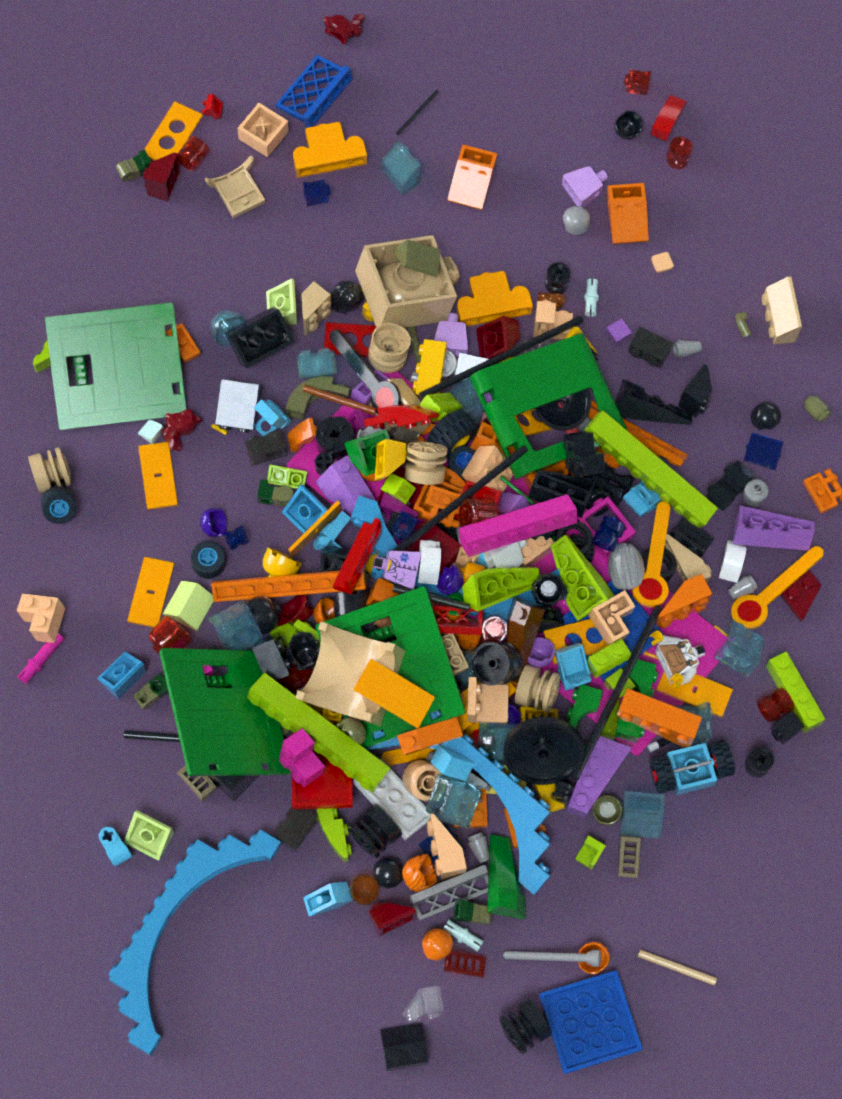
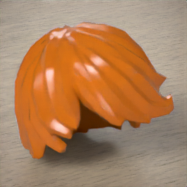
[402,854,437,892]

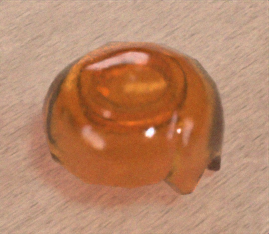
[538,292,566,311]
[349,874,379,905]

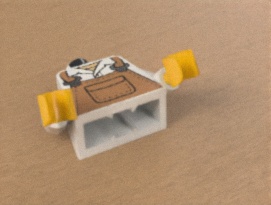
[649,631,705,689]

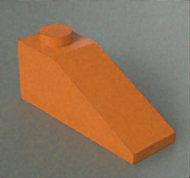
[397,717,464,755]

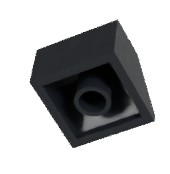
[678,364,712,418]
[380,1023,428,1071]

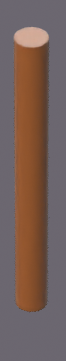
[303,385,376,415]

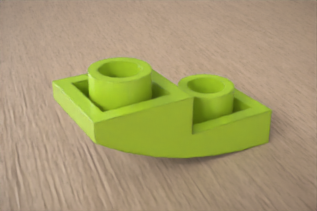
[267,464,307,489]

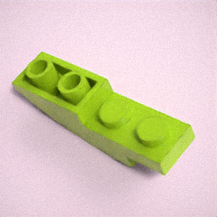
[316,808,352,862]

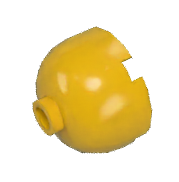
[263,547,302,577]

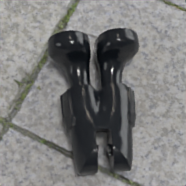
[583,464,635,507]

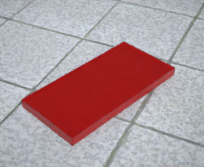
[292,714,353,809]

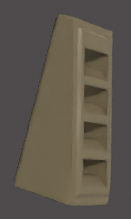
[177,765,218,802]
[618,836,641,878]

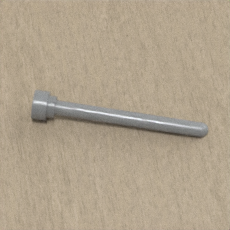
[503,950,601,967]

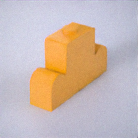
[293,122,367,178]
[457,271,533,327]

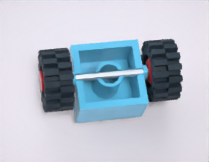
[649,740,735,795]

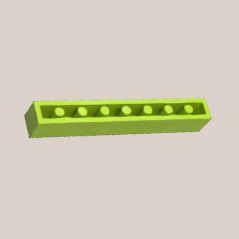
[584,410,718,528]
[247,673,391,793]

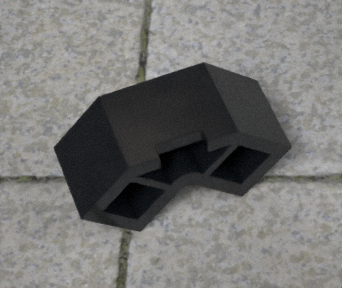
[706,460,756,511]

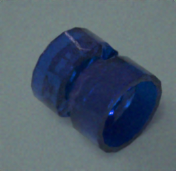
[592,516,626,552]

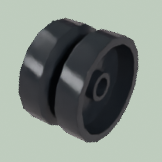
[471,641,523,686]

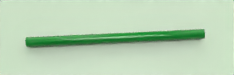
[499,475,536,505]

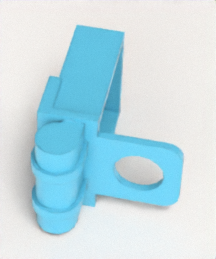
[254,399,292,438]
[623,481,662,517]
[313,511,351,550]
[554,643,591,691]

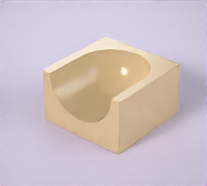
[355,235,457,328]

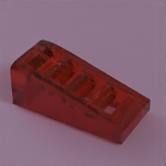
[443,951,486,978]

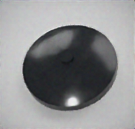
[503,717,584,785]

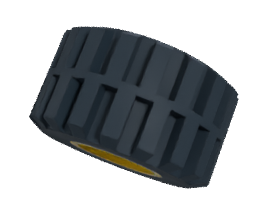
[427,409,478,458]

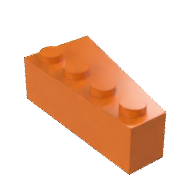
[617,688,702,748]

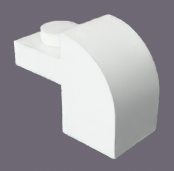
[418,540,441,585]
[719,540,747,583]

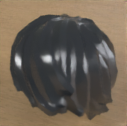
[331,281,364,315]
[531,574,568,607]
[287,631,320,671]

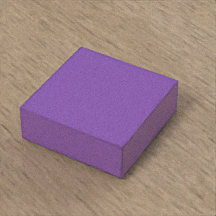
[606,319,632,344]

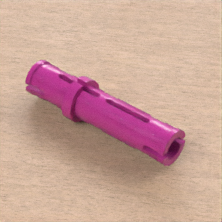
[17,633,64,684]

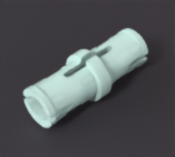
[584,279,599,317]
[443,919,484,952]

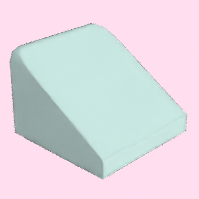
[138,419,164,444]

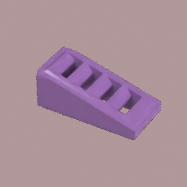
[351,369,389,405]

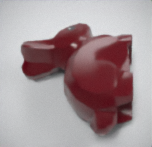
[324,14,365,45]
[160,409,202,451]

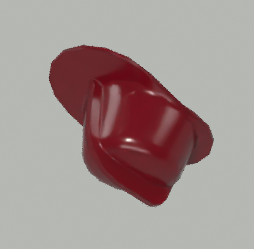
[277,594,313,627]

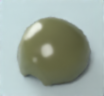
[336,717,366,745]
[592,795,623,826]

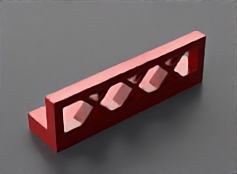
[333,518,382,595]
[432,604,483,635]

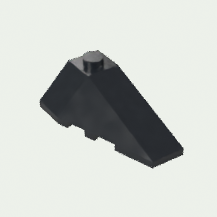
[615,379,692,425]

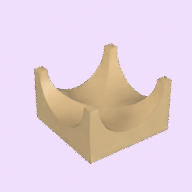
[295,622,405,727]

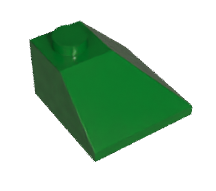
[344,429,390,476]

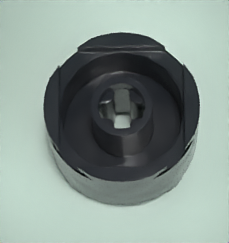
[316,417,354,460]
[333,590,370,618]

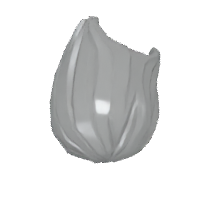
[608,543,645,590]

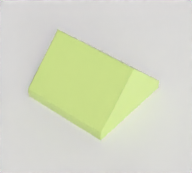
[266,279,297,325]
[163,581,214,631]
[124,810,174,861]

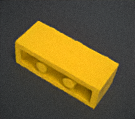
[413,339,447,398]

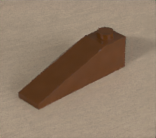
[506,597,545,684]

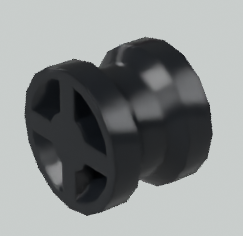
[315,453,334,475]
[550,781,574,804]

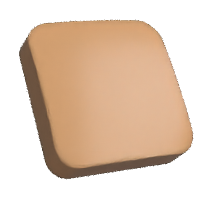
[651,252,674,273]

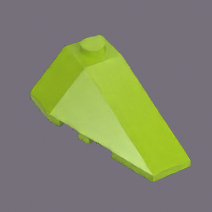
[551,535,614,621]
[462,567,539,612]

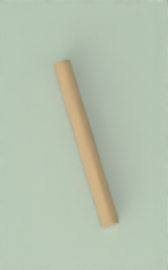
[637,949,717,986]

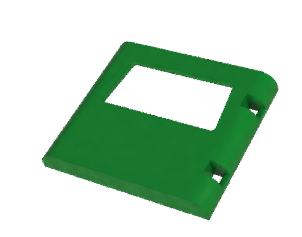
[470,333,628,480]

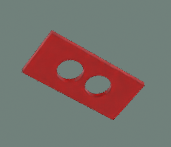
[323,322,376,357]

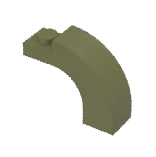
[286,376,350,420]

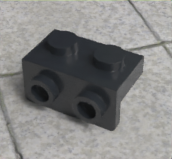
[670,517,714,558]

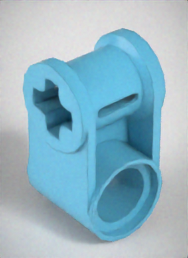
[99,827,132,867]

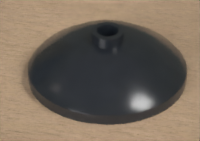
[535,389,591,431]

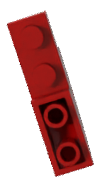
[364,404,439,429]

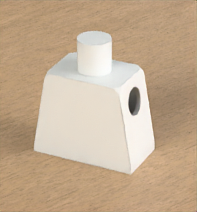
[483,540,527,568]

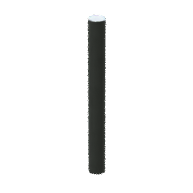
[393,585,470,611]

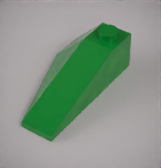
[487,834,526,920]

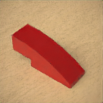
[650,95,687,141]

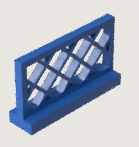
[275,55,353,128]

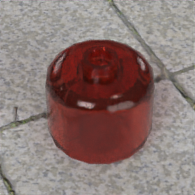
[458,497,500,528]
[148,615,192,655]

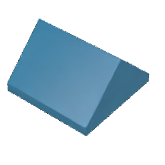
[282,484,328,534]
[97,652,146,699]

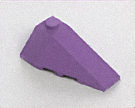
[316,456,389,525]

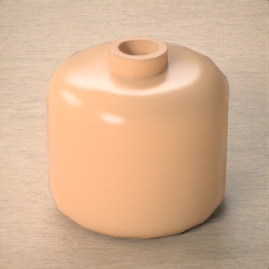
[402,760,445,801]

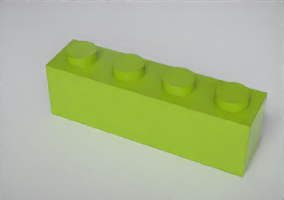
[766,651,825,733]

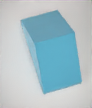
[431,744,475,781]

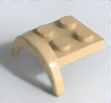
[205,156,265,219]

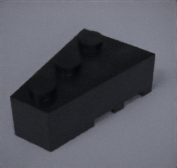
[528,470,598,518]

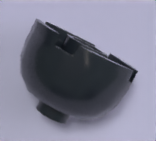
[246,596,281,636]

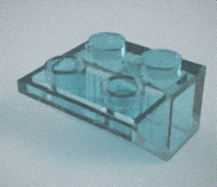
[381,140,421,195]
[296,348,337,380]
[208,601,263,651]
[478,722,520,765]
[425,775,481,828]
[620,791,665,839]

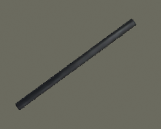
[396,89,439,135]

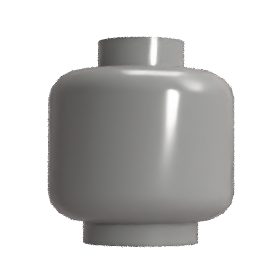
[742,479,769,507]

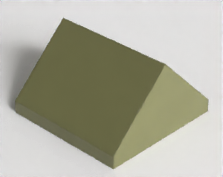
[393,240,440,277]

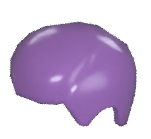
[527,637,555,668]

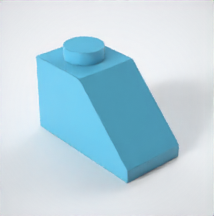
[303,882,353,916]

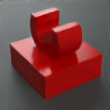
[201,94,223,119]

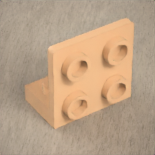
[467,677,509,723]

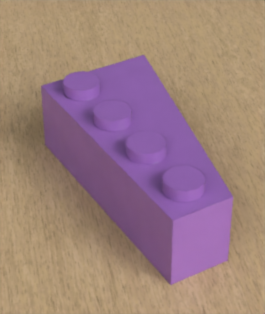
[733,505,815,551]
[566,736,632,819]

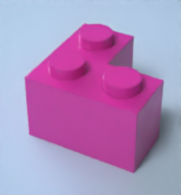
[279,728,325,787]

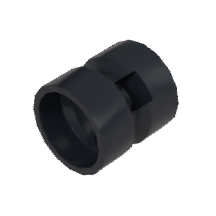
[545,262,570,295]
[744,746,775,778]

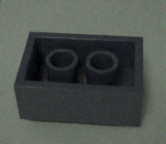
[224,307,295,368]

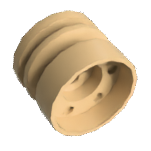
[368,323,411,373]
[405,442,448,485]
[28,447,71,494]
[515,664,560,713]

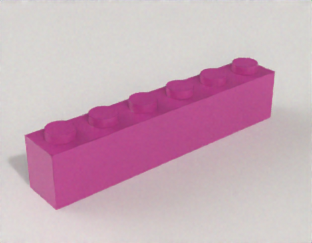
[459,494,577,557]

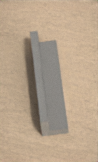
[410,865,488,922]

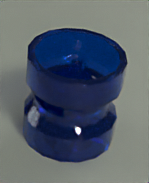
[224,526,249,551]

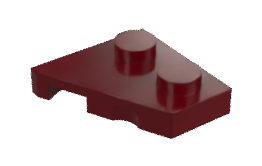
[780,571,822,622]

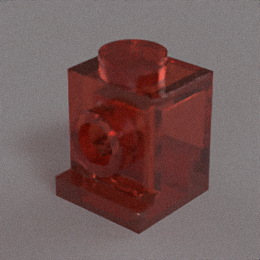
[624,69,651,95]

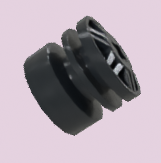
[348,804,402,859]
[499,998,552,1055]

